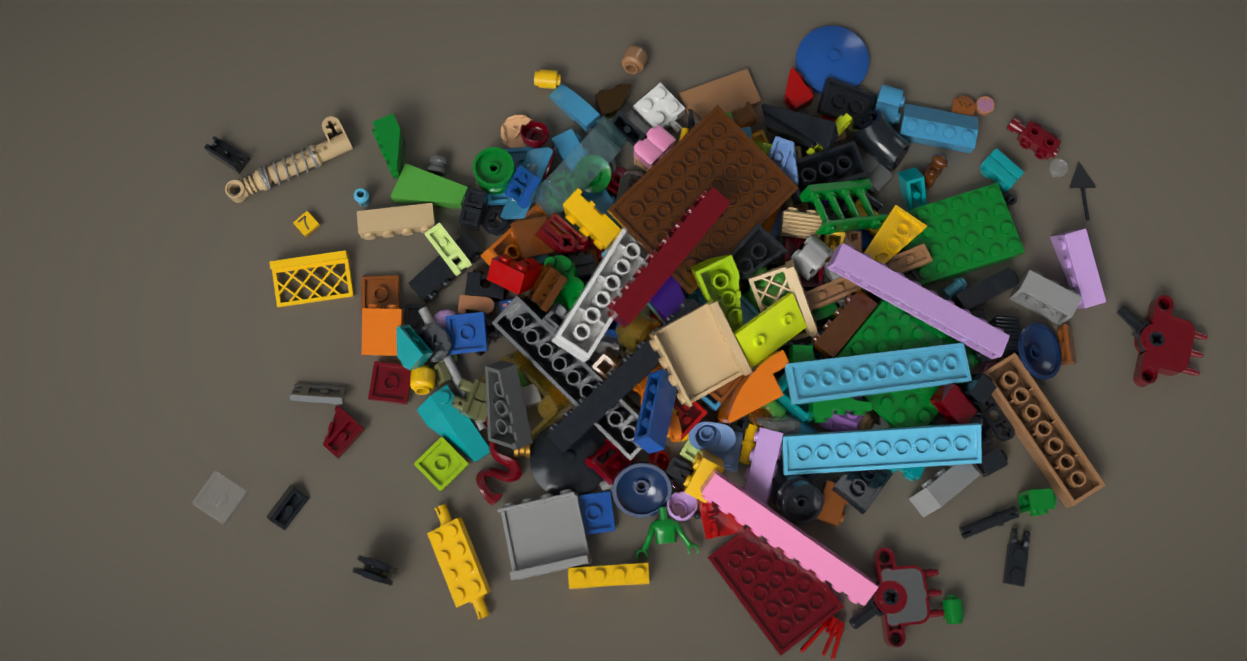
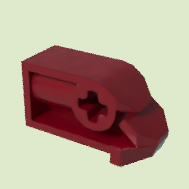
[535,212,589,255]

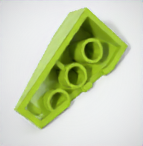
[690,254,743,333]

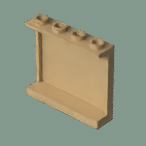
[649,300,752,407]

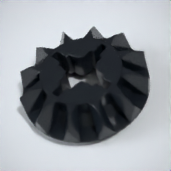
[482,206,512,236]

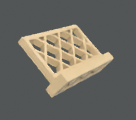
[748,260,818,341]

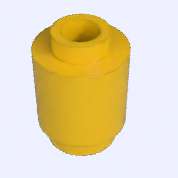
[534,69,561,89]

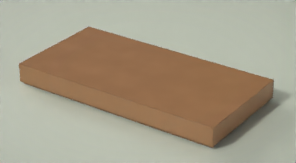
[679,69,761,119]

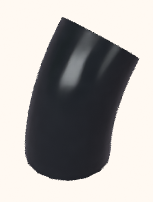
[849,110,911,172]

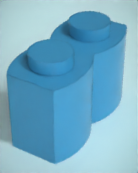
[874,84,905,127]

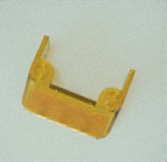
[479,349,572,439]

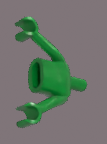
[636,506,699,560]

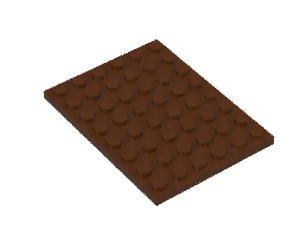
[607,105,798,295]

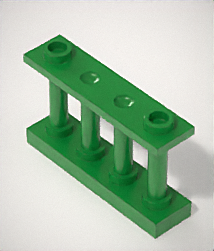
[799,179,888,235]

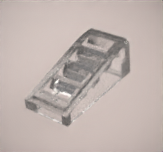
[756,417,800,434]

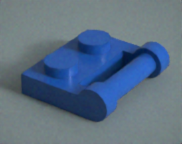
[505,165,540,209]

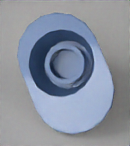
[689,420,736,452]

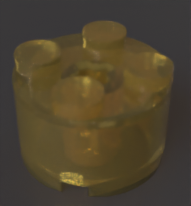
[616,311,660,353]

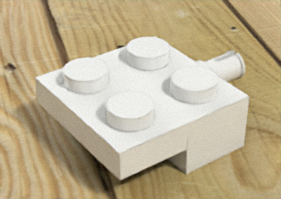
[633,83,685,134]

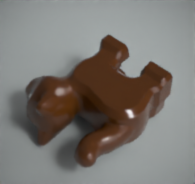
[922,153,948,189]

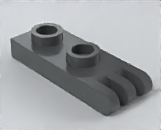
[289,384,346,405]

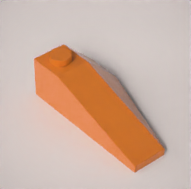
[480,204,549,266]

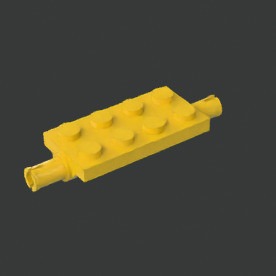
[427,504,491,620]

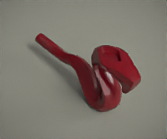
[476,417,523,506]

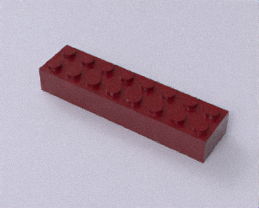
[606,187,731,329]

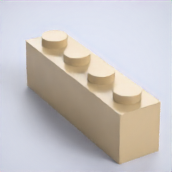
[357,203,436,240]

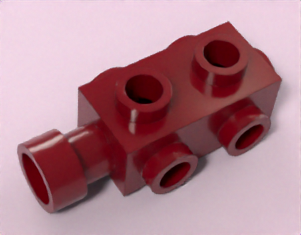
[1006,116,1062,160]

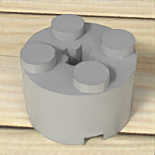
[790,235,834,281]

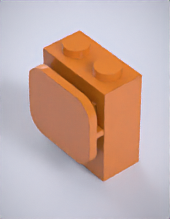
[362,304,405,356]

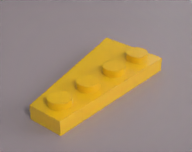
[864,205,927,264]

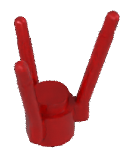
[800,617,845,660]

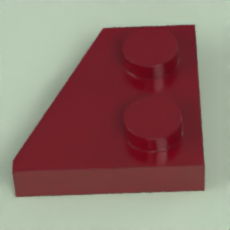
[323,405,365,459]

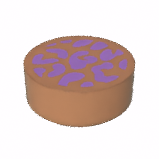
[975,96,995,116]

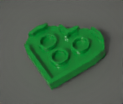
[533,255,586,312]

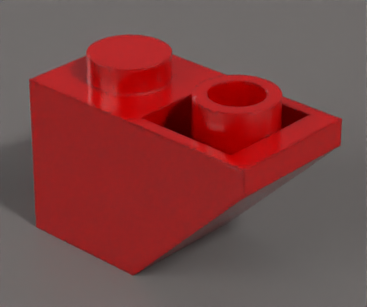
[783,68,814,112]

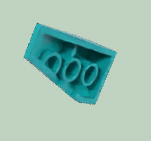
[417,385,490,463]

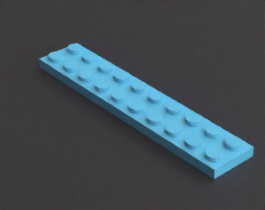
[785,343,972,405]
[782,423,982,475]

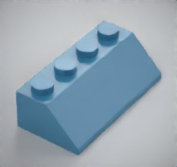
[899,104,978,154]

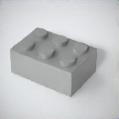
[1009,270,1082,325]

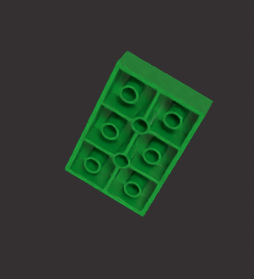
[899,183,1025,288]

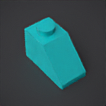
[898,167,927,210]
[396,325,433,371]

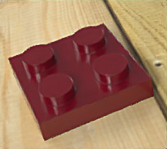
[368,361,412,405]

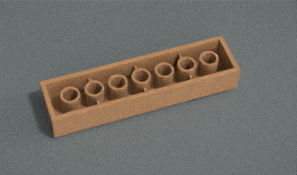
[982,353,1106,508]

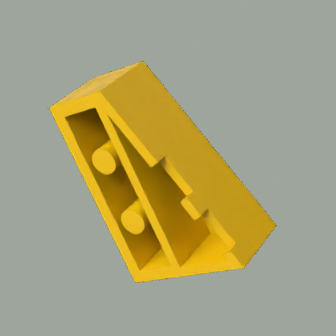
[562,188,621,250]

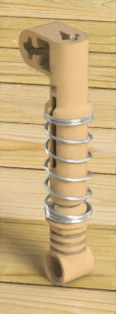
[225,116,353,203]

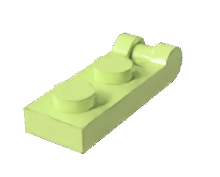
[424,222,472,276]

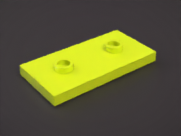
[733,293,807,369]

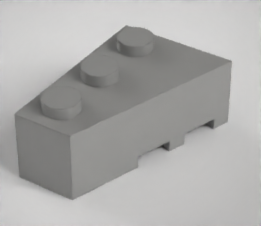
[909,464,980,518]

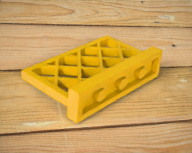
[269,250,354,308]

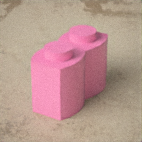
[634,125,676,169]

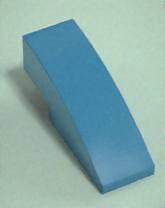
[549,84,600,132]

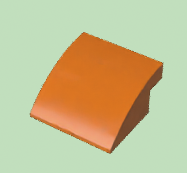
[715,350,790,423]

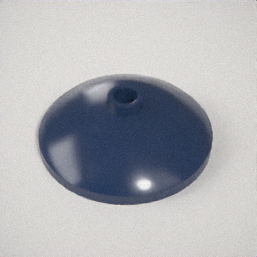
[1018,322,1062,380]
[612,462,672,518]

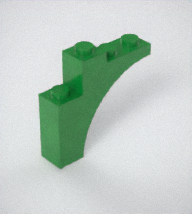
[789,345,872,423]

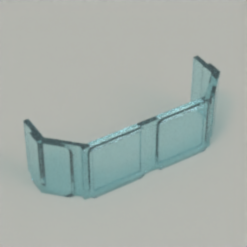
[533,116,627,217]

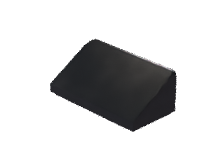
[266,485,309,531]

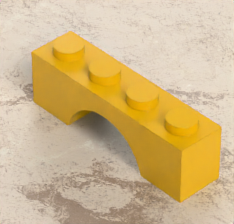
[568,563,650,589]

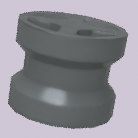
[427,155,448,176]

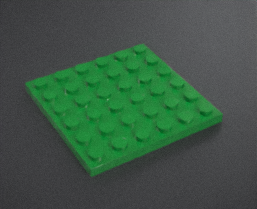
[834,299,978,428]

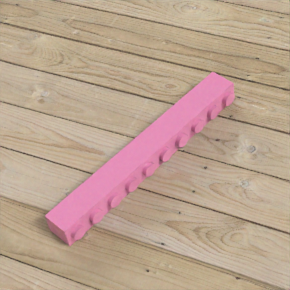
[700,469,878,606]

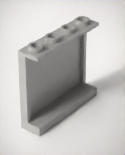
[497,489,592,581]

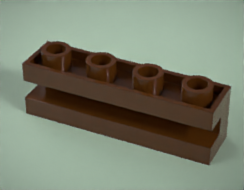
[811,289,877,360]

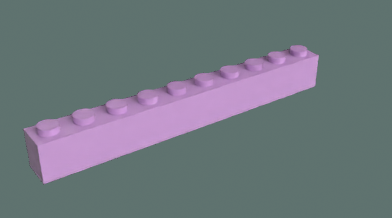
[827,243,1010,359]

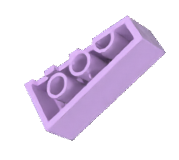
[1050,228,1106,308]
[742,426,788,506]

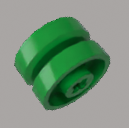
[472,147,516,195]

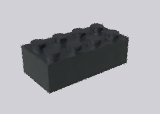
[791,141,869,205]

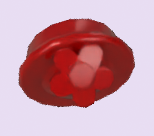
[648,450,670,471]

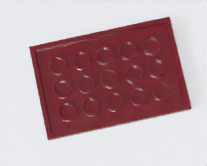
[707,526,843,656]

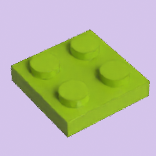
[413,436,469,492]

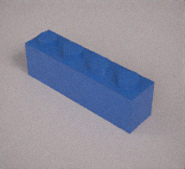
[633,369,677,453]

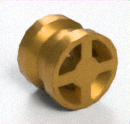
[514,444,531,458]

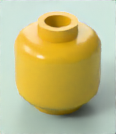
[410,364,436,395]

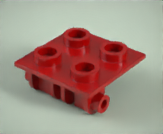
[698,500,744,540]

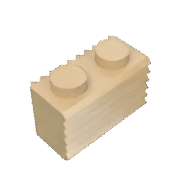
[779,208,822,239]

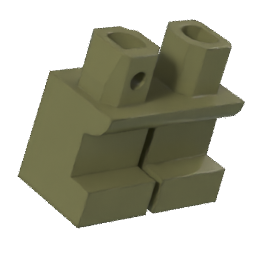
[451,379,487,422]

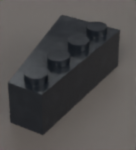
[730,224,789,285]

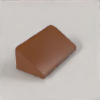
[1057,324,1076,365]

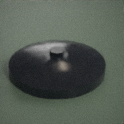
[530,421,608,496]

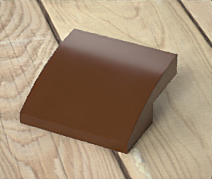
[527,263,567,312]

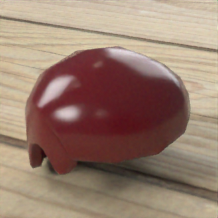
[520,120,549,148]

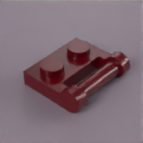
[585,438,635,485]

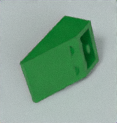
[372,113,406,179]

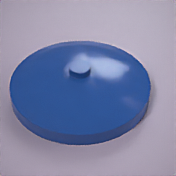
[795,26,869,95]

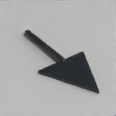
[1070,162,1096,221]

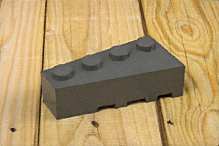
[485,360,533,450]

